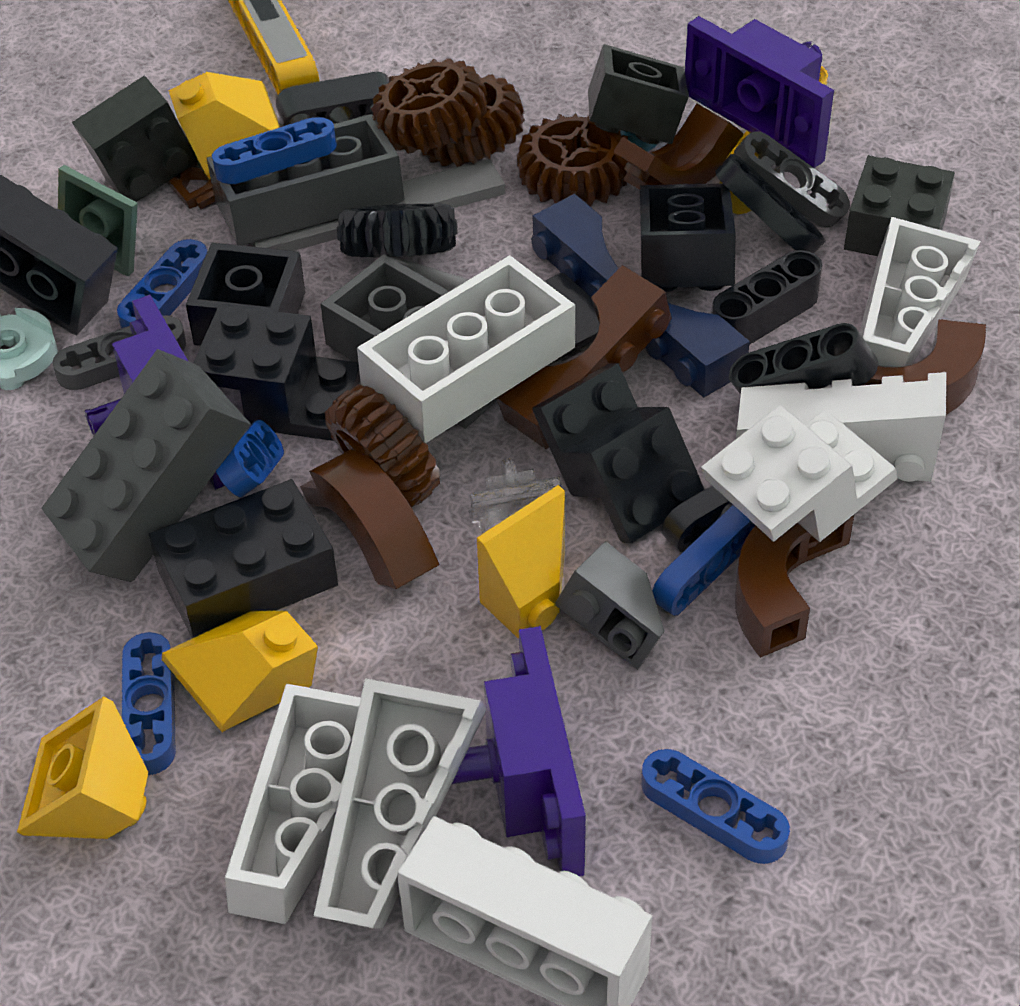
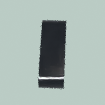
[276,72,389,127]
[712,250,823,344]
[729,323,879,395]

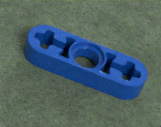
[212,117,337,184]
[117,239,208,329]
[216,420,284,497]
[652,505,755,616]
[122,632,176,775]
[641,749,790,864]

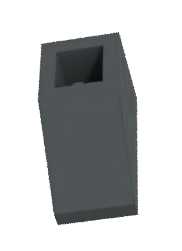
[555,541,665,670]

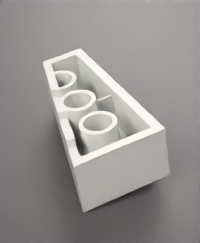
[860,217,981,367]
[736,372,946,482]
[314,678,487,929]
[225,684,361,924]

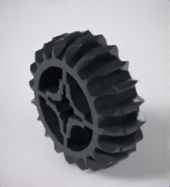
[337,203,458,258]

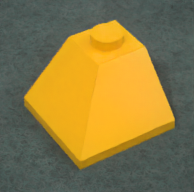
[168,72,280,179]
[477,485,565,639]
[161,611,318,732]
[17,696,148,839]

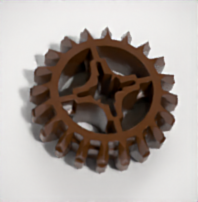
[371,58,487,154]
[421,74,525,167]
[517,112,628,207]
[325,384,440,508]

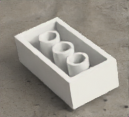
[357,255,575,443]
[397,816,652,1006]

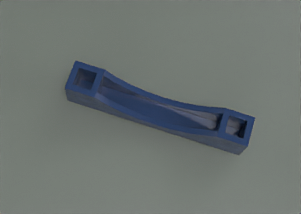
[531,194,750,398]

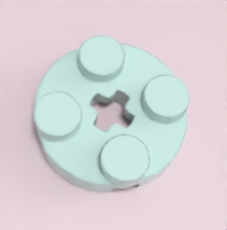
[0,308,58,390]

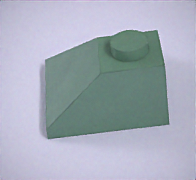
[58,165,138,276]

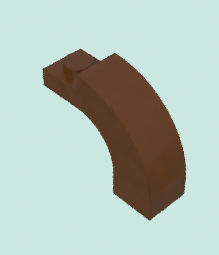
[613,103,744,190]
[863,319,986,415]
[300,449,440,589]
[735,514,855,658]

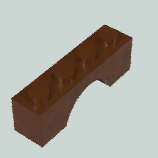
[496,265,672,449]

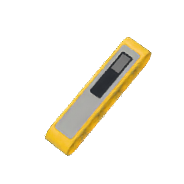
[228,0,320,95]

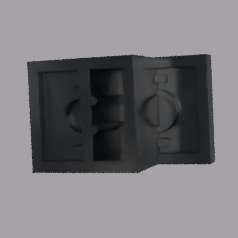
[193,304,361,441]
[532,363,705,544]

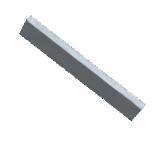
[252,159,505,251]

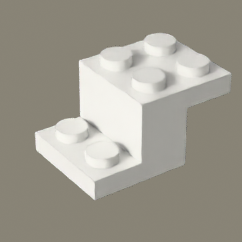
[701,404,897,542]

